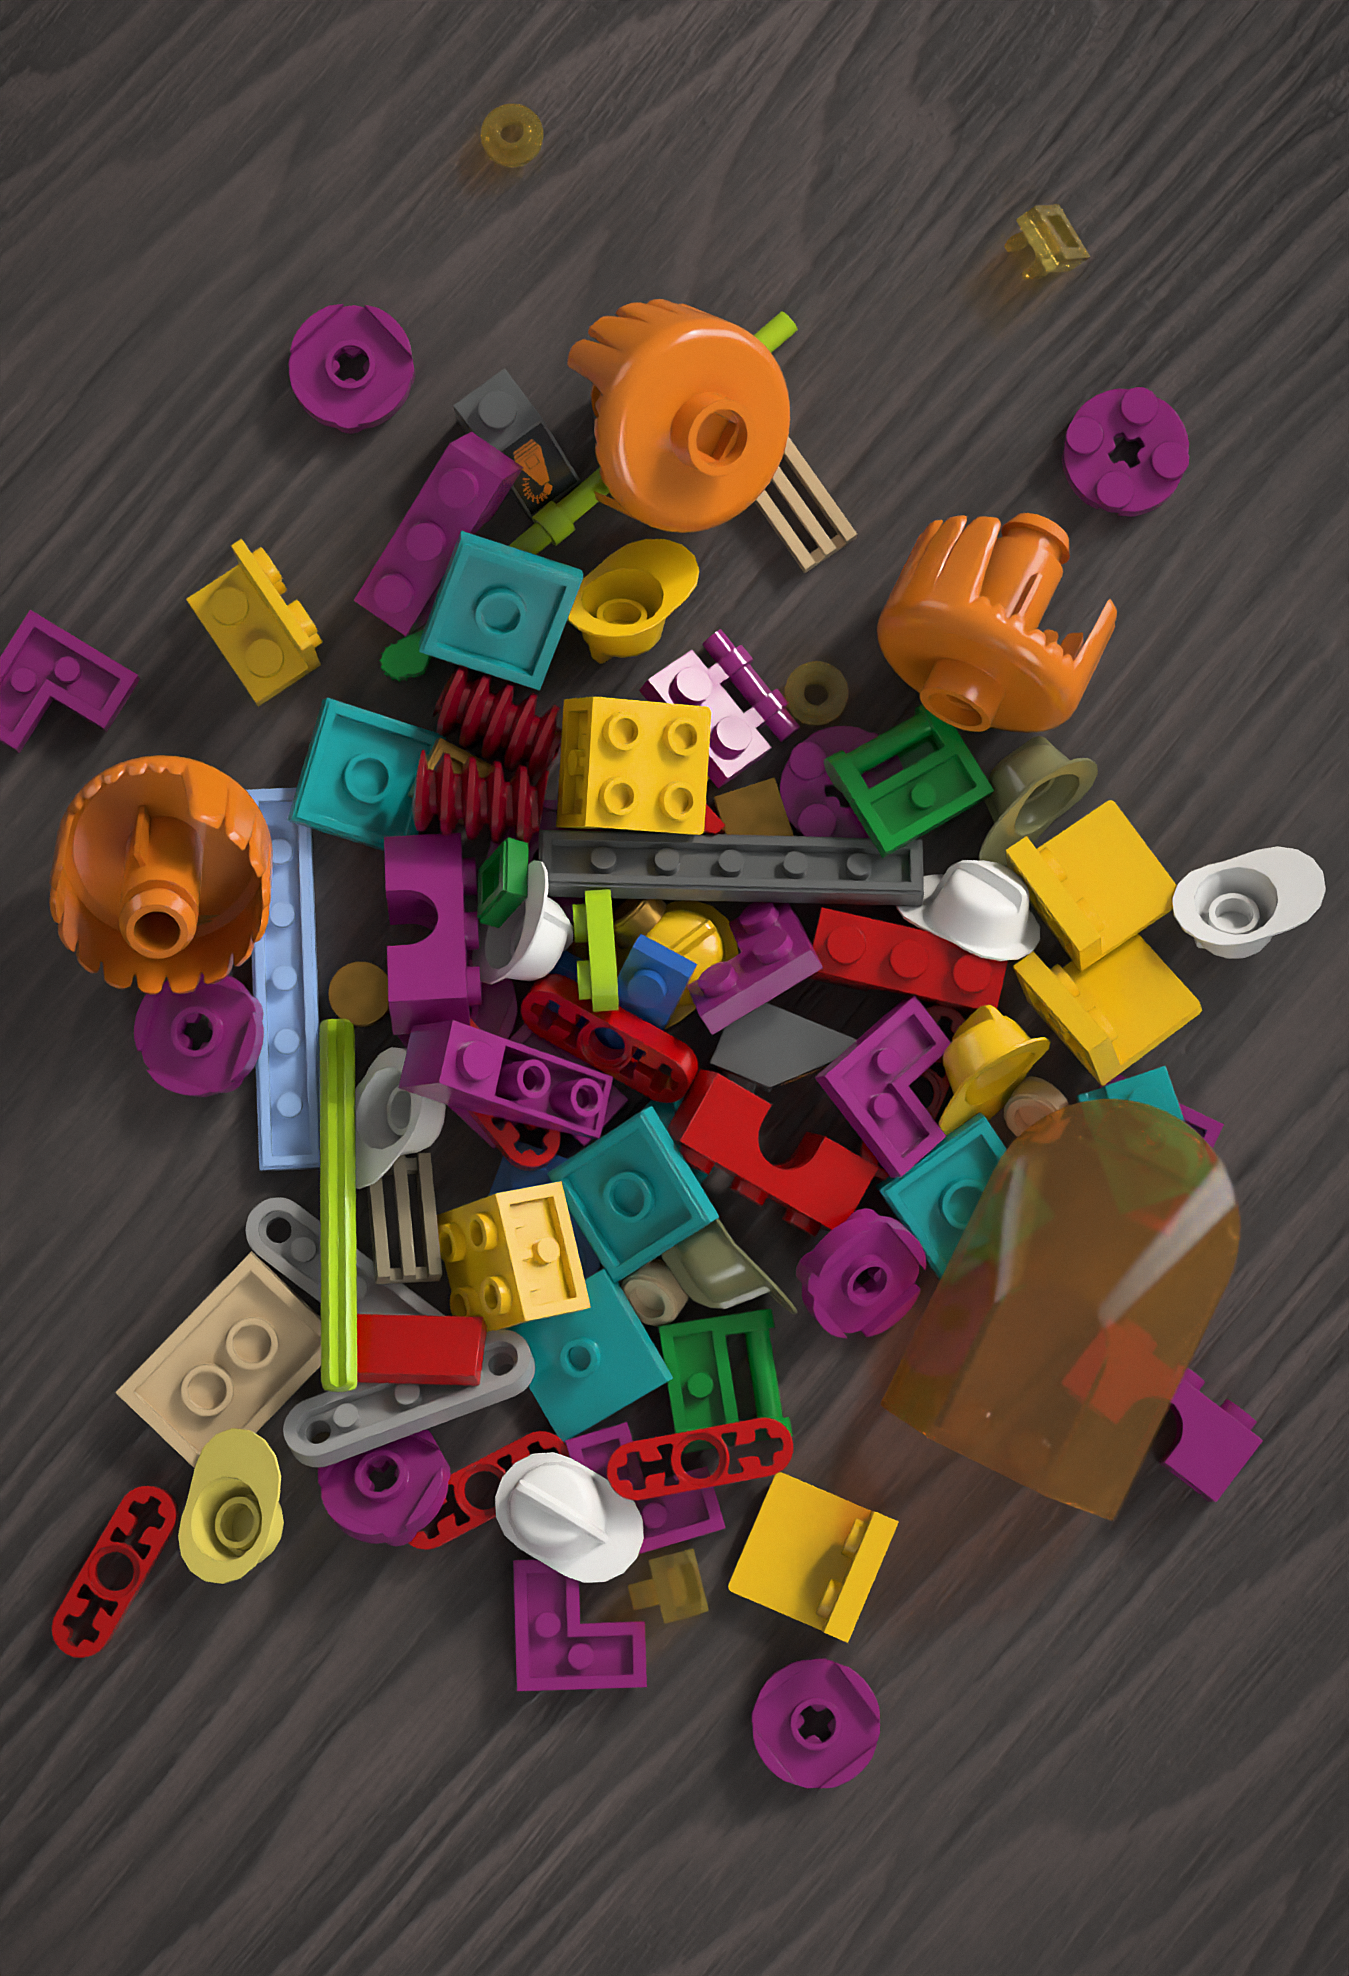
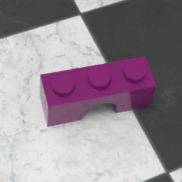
[354,432,524,636]
[384,833,482,1035]
[1056,1320,1263,1502]

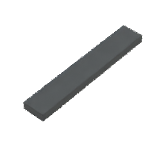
[538,830,924,906]

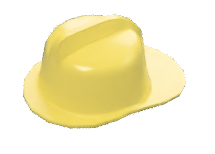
[178,1428,284,1584]

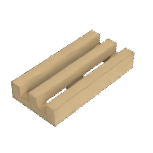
[754,436,857,573]

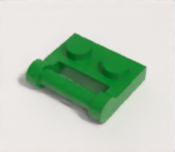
[823,704,994,858]
[658,1309,793,1454]

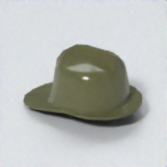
[979,736,1098,866]
[662,1219,797,1315]

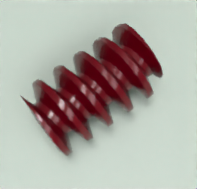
[433,665,562,785]
[412,749,549,844]

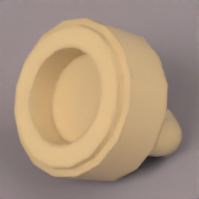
[1004,1076,1071,1145]
[621,1258,689,1327]

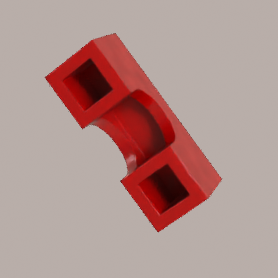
[807,907,1008,1016]
[666,1069,878,1237]

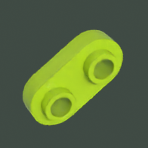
[573,889,619,1012]

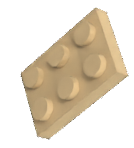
[115,1251,321,1468]

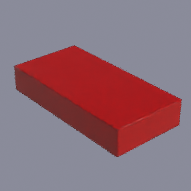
[357,1314,487,1386]

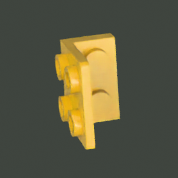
[186,539,323,707]
[556,697,711,835]
[1005,800,1177,972]
[1013,934,1202,1087]
[437,1181,591,1332]
[728,1472,899,1643]

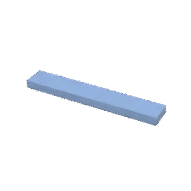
[246,788,320,1171]

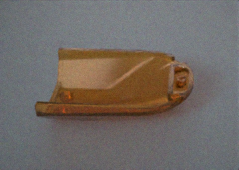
[880,1099,1241,1521]

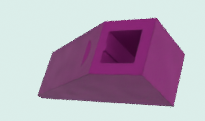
[398,1020,613,1139]

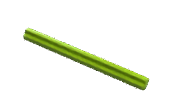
[319,1019,357,1392]

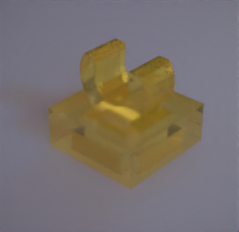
[1004,204,1090,280]
[628,1548,709,1624]

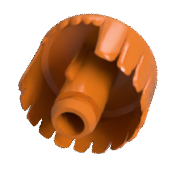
[567,299,790,533]
[877,513,1117,733]
[49,755,273,995]

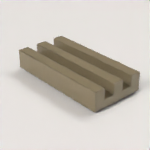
[367,1153,442,1284]

